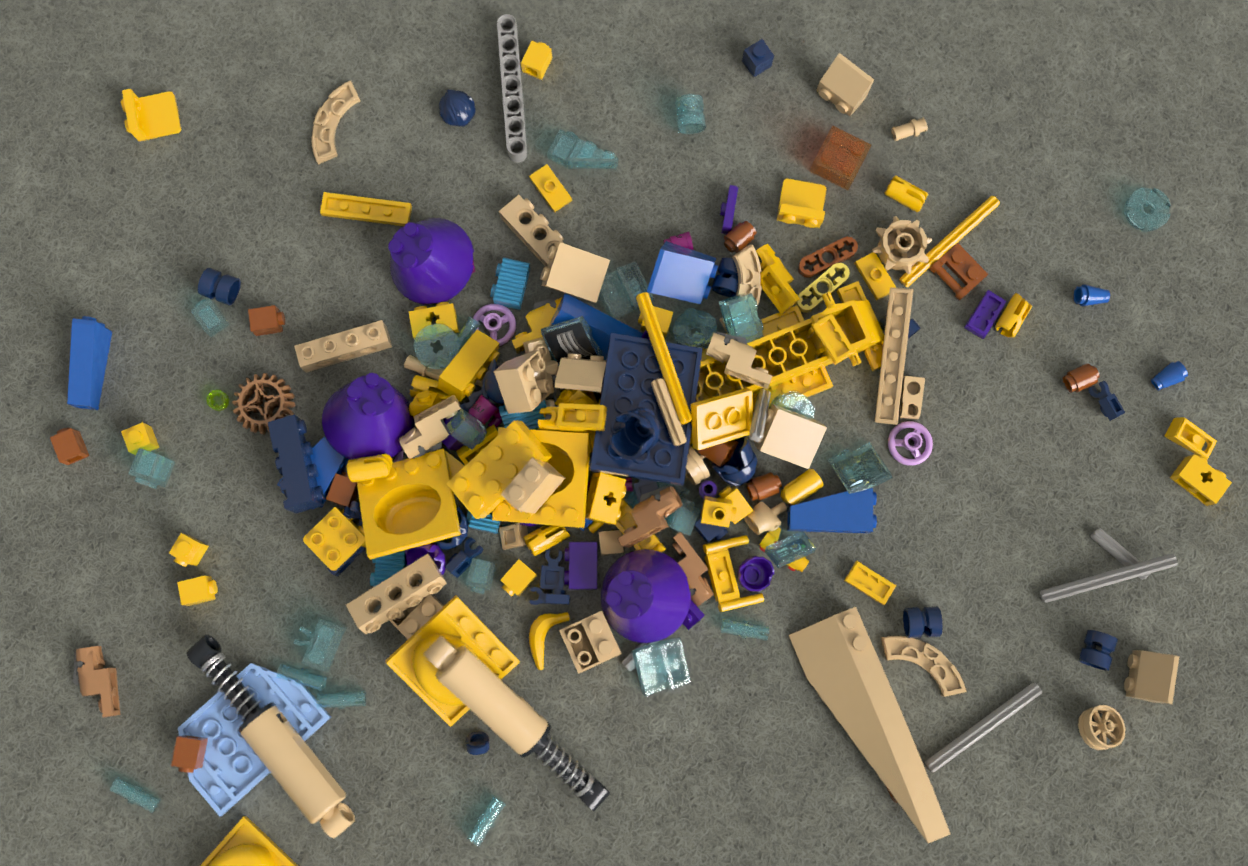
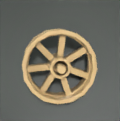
[685,445,710,486]
[1078,705,1125,750]

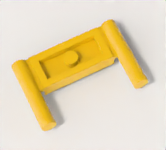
[588,498,666,552]
[703,535,764,612]

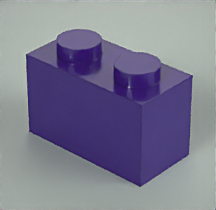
[564,542,597,590]

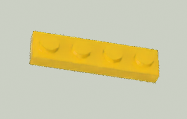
[320,192,412,226]

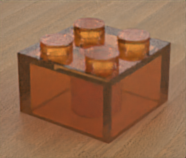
[809,125,872,190]

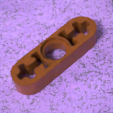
[798,237,858,278]

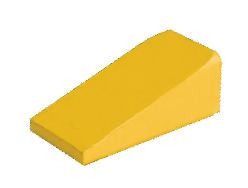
[1165,417,1217,460]

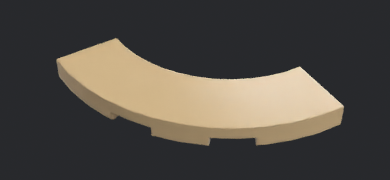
[311,80,360,164]
[719,244,762,336]
[881,636,967,697]

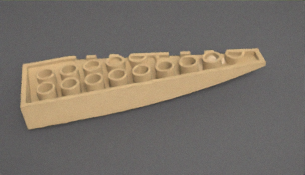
[788,607,950,843]

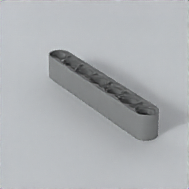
[497,14,528,163]

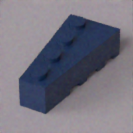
[268,414,324,514]

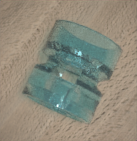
[675,94,706,134]

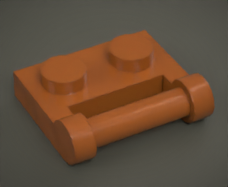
[929,243,989,301]

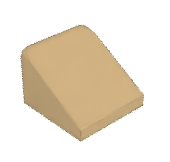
[499,523,528,550]
[598,530,624,556]

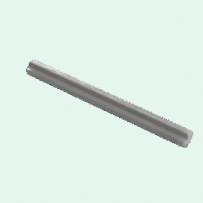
[1040,554,1178,603]
[925,683,1042,772]

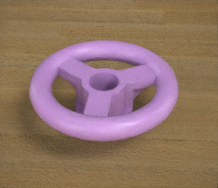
[472,304,516,346]
[888,421,933,466]

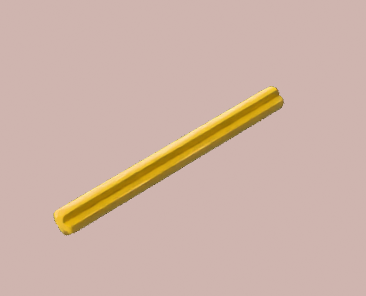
[900,196,1000,287]
[636,292,692,424]

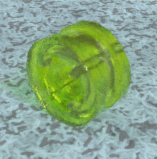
[206,390,229,411]

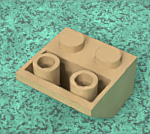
[494,350,553,414]
[389,581,444,639]
[559,611,621,674]

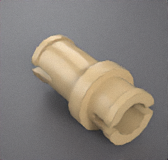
[891,118,928,141]

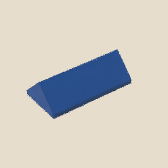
[546,293,643,361]

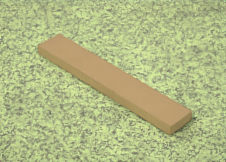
[875,287,913,425]

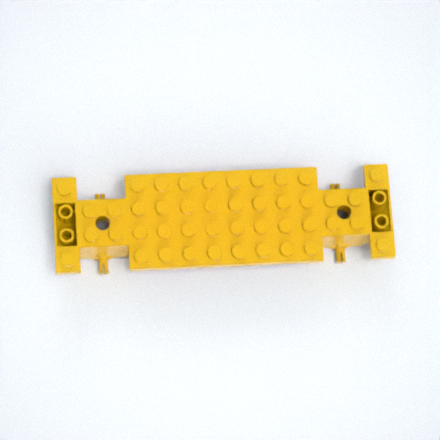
[582,281,884,476]

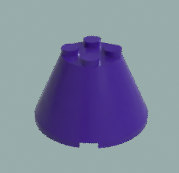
[388,218,474,305]
[322,373,415,459]
[601,549,691,643]

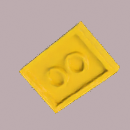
[691,388,753,450]

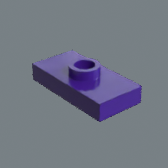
[720,185,738,234]
[964,290,1007,339]

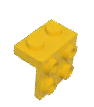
[121,89,181,141]
[777,179,826,228]
[303,507,366,571]

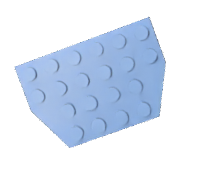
[178,663,331,817]

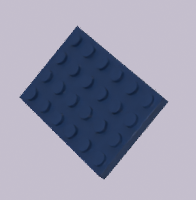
[590,333,703,486]

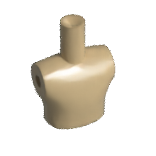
[744,502,787,535]

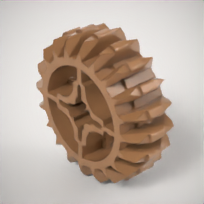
[232,373,295,434]

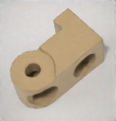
[899,376,925,420]

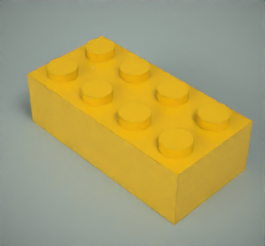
[446,420,552,519]

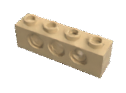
[499,195,571,267]
[294,320,392,373]
[346,554,447,634]

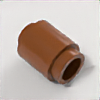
[724,221,757,253]
[1063,363,1100,393]
[746,472,782,501]

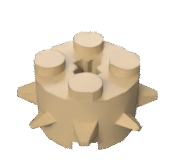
[872,216,932,274]

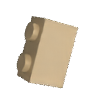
[817,53,874,116]
[554,353,606,392]
[1124,650,1179,704]

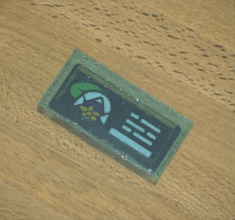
[765,531,816,568]

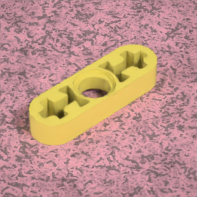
[796,263,850,313]

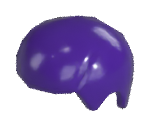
[738,556,775,592]

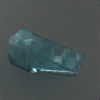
[548,130,618,170]

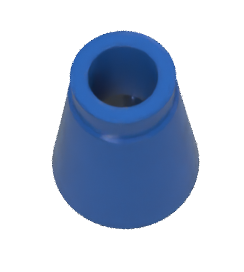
[1074,284,1110,307]
[1151,361,1188,391]

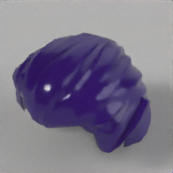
[405,543,446,575]

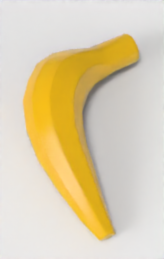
[529,612,570,670]

